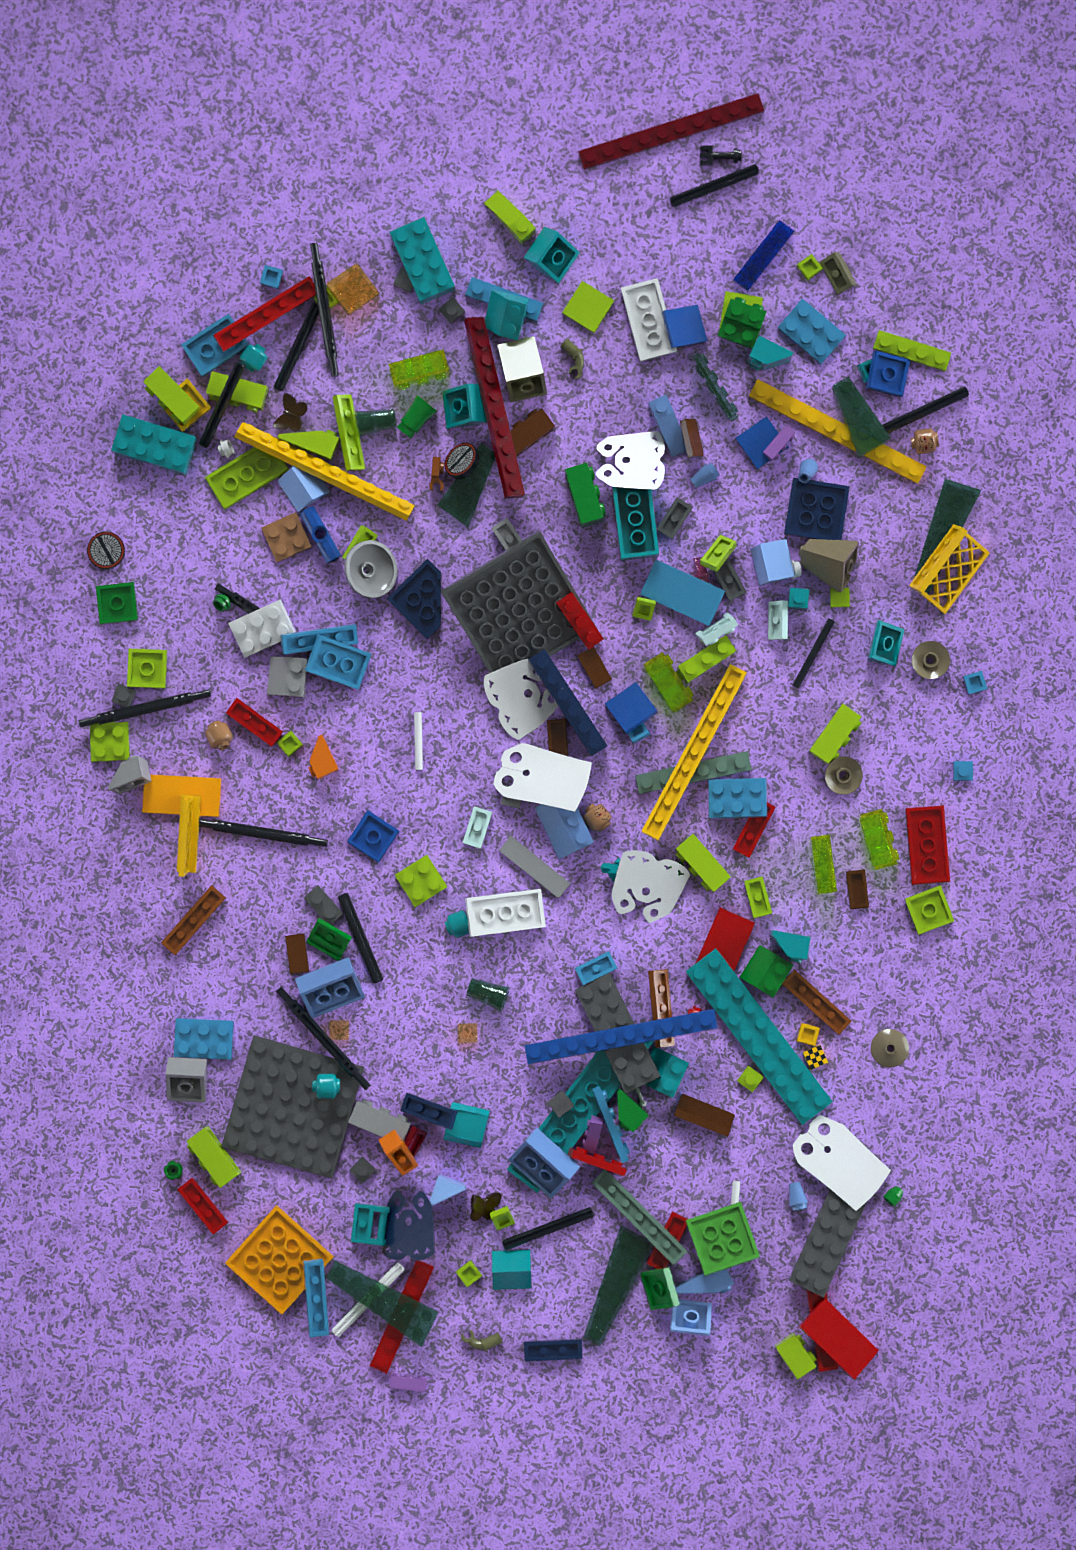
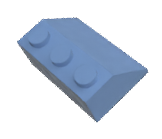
[535,804,594,859]
[295,957,365,1019]
[508,1128,580,1198]

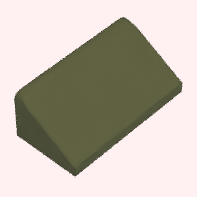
[820,251,857,295]

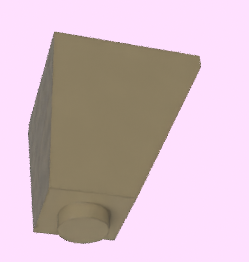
[799,539,859,593]

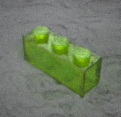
[388,349,450,390]
[643,652,694,714]
[858,809,900,871]
[809,834,837,895]

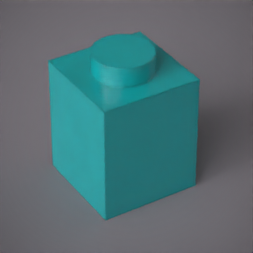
[788,588,809,611]

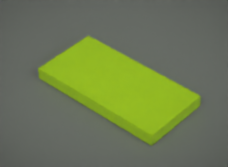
[205,447,289,510]

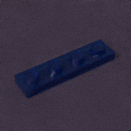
[733,220,795,292]

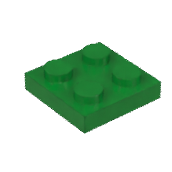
[96,582,139,625]
[640,1267,680,1310]

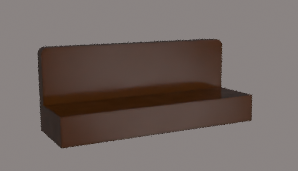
[673,1094,735,1137]

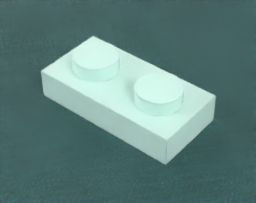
[768,600,788,640]
[463,806,492,849]

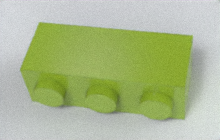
[143,366,201,425]
[206,371,268,412]
[677,635,736,684]
[808,704,862,764]
[675,834,731,892]
[186,1126,242,1188]

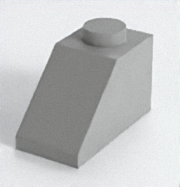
[108,756,152,795]

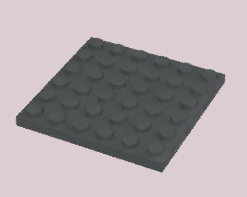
[441,531,597,673]
[221,1035,364,1179]

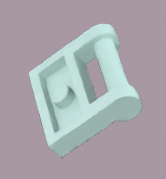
[695,612,738,646]

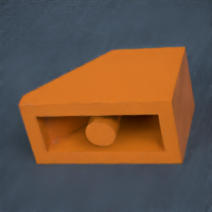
[308,735,339,780]
[379,1129,419,1176]

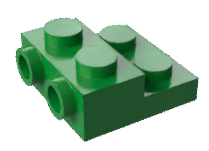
[717,297,767,349]

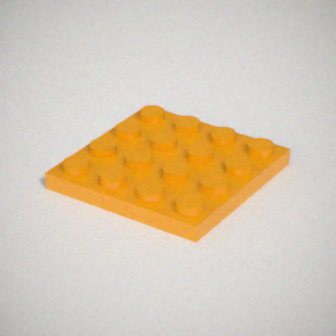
[225,1205,334,1315]

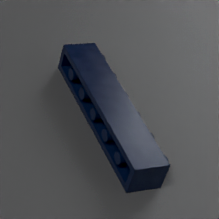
[528,649,607,756]

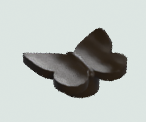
[273,393,308,432]
[470,1192,502,1221]

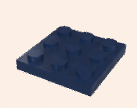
[784,477,850,540]

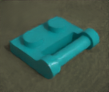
[351,1203,390,1246]

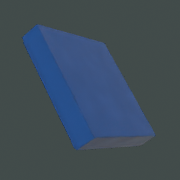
[662,304,708,349]
[866,351,910,397]
[735,416,789,470]
[605,682,658,734]
[347,810,400,863]

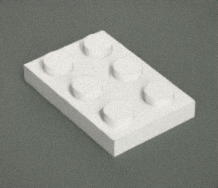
[228,599,296,658]

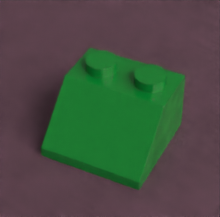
[740,945,793,998]
[617,1088,649,1132]

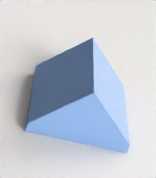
[278,467,330,513]
[751,539,795,586]
[430,1174,467,1205]
[670,1299,712,1336]

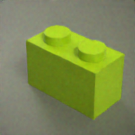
[774,1332,817,1380]

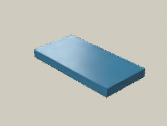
[640,559,725,626]

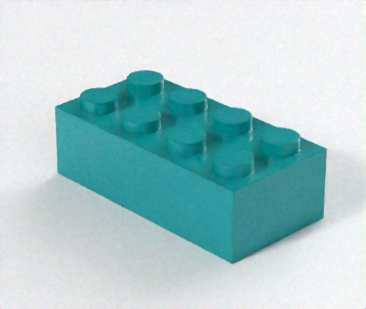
[390,217,455,305]
[111,414,198,475]
[612,486,659,561]

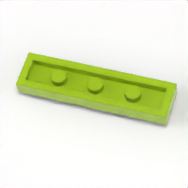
[873,330,951,371]
[332,394,365,471]

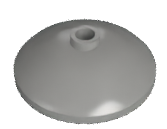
[344,540,397,598]

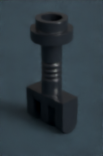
[700,145,742,166]

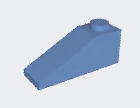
[648,395,686,457]
[675,1269,734,1294]

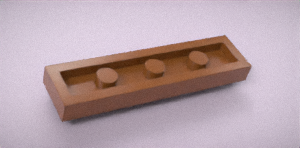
[161,885,226,956]
[648,969,675,1048]
[782,969,852,1035]

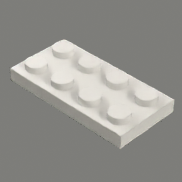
[621,278,677,362]
[465,889,546,937]

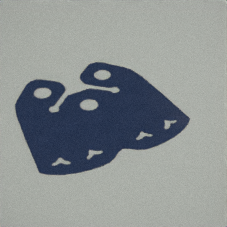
[382,1190,435,1261]

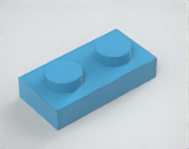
[575,951,618,985]

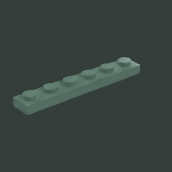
[635,751,752,794]
[592,1169,688,1265]

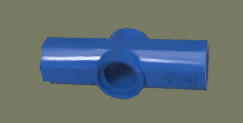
[299,506,342,564]

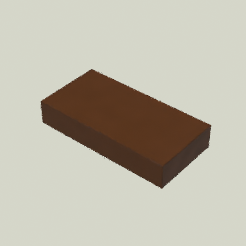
[680,419,704,458]
[577,647,612,689]
[547,719,568,756]
[846,869,869,909]
[285,933,309,974]

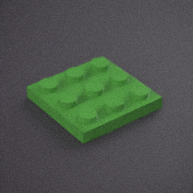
[686,1202,760,1276]

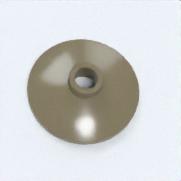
[912,641,950,679]
[825,756,863,795]
[871,1029,909,1068]

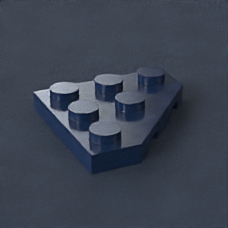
[387,558,441,640]

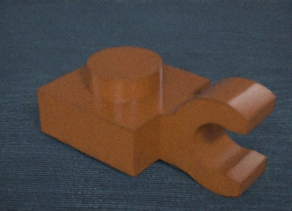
[429,457,444,492]

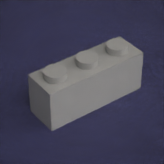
[348,1099,411,1141]

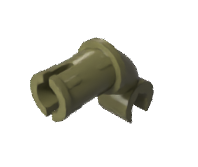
[560,338,584,380]
[461,1329,503,1353]

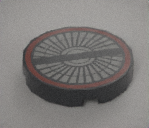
[444,443,480,479]
[87,531,126,570]

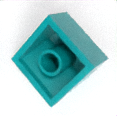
[523,226,580,283]
[485,289,529,340]
[747,336,794,371]
[442,383,487,429]
[770,930,811,963]
[645,1046,689,1098]

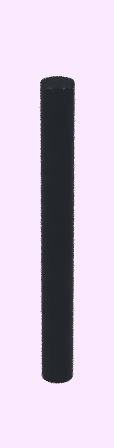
[792,618,835,689]

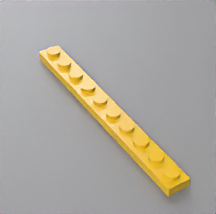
[748,379,927,484]
[234,422,415,521]
[641,664,747,841]

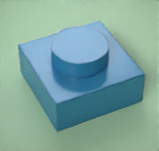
[260,265,284,289]
[963,671,987,695]
[628,723,650,744]
[953,761,973,781]

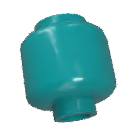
[240,343,268,372]
[445,910,469,938]
[312,1074,340,1099]

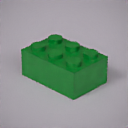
[565,462,606,529]

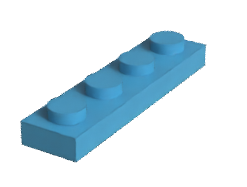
[465,277,543,322]
[280,624,358,654]
[592,1086,630,1163]
[303,1259,329,1338]

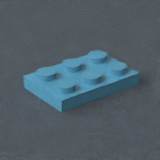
[778,298,846,365]
[181,313,249,377]
[305,634,371,690]
[709,778,767,819]
[174,1018,234,1060]

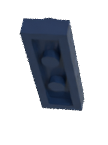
[400,1093,458,1130]
[524,1338,583,1362]

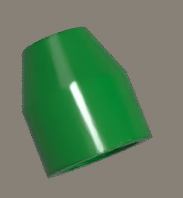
[883,1186,903,1207]

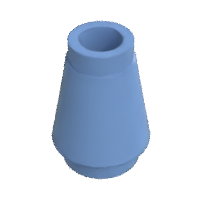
[798,459,818,483]
[691,462,720,488]
[789,1182,808,1211]

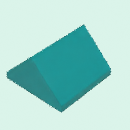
[867,620,905,666]
[492,1250,532,1290]

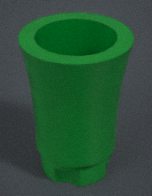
[397,395,438,439]

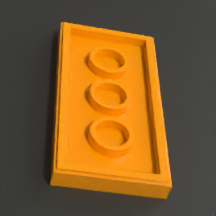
[142,774,221,817]

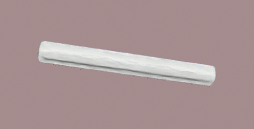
[332,1263,404,1337]

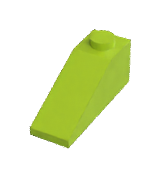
[484,191,536,245]
[277,430,340,461]

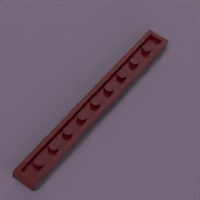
[578,93,764,170]
[464,317,525,499]

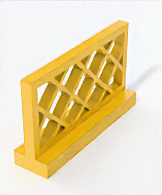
[909,524,990,614]
[176,795,201,877]

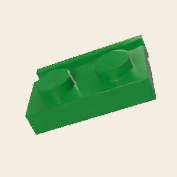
[306,918,352,961]

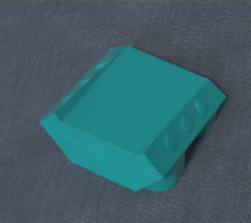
[443,1102,490,1148]

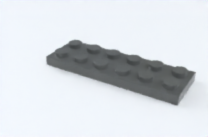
[575,973,661,1094]
[788,1189,867,1297]

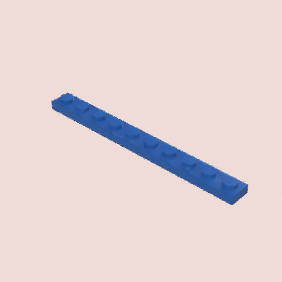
[524,1009,718,1065]

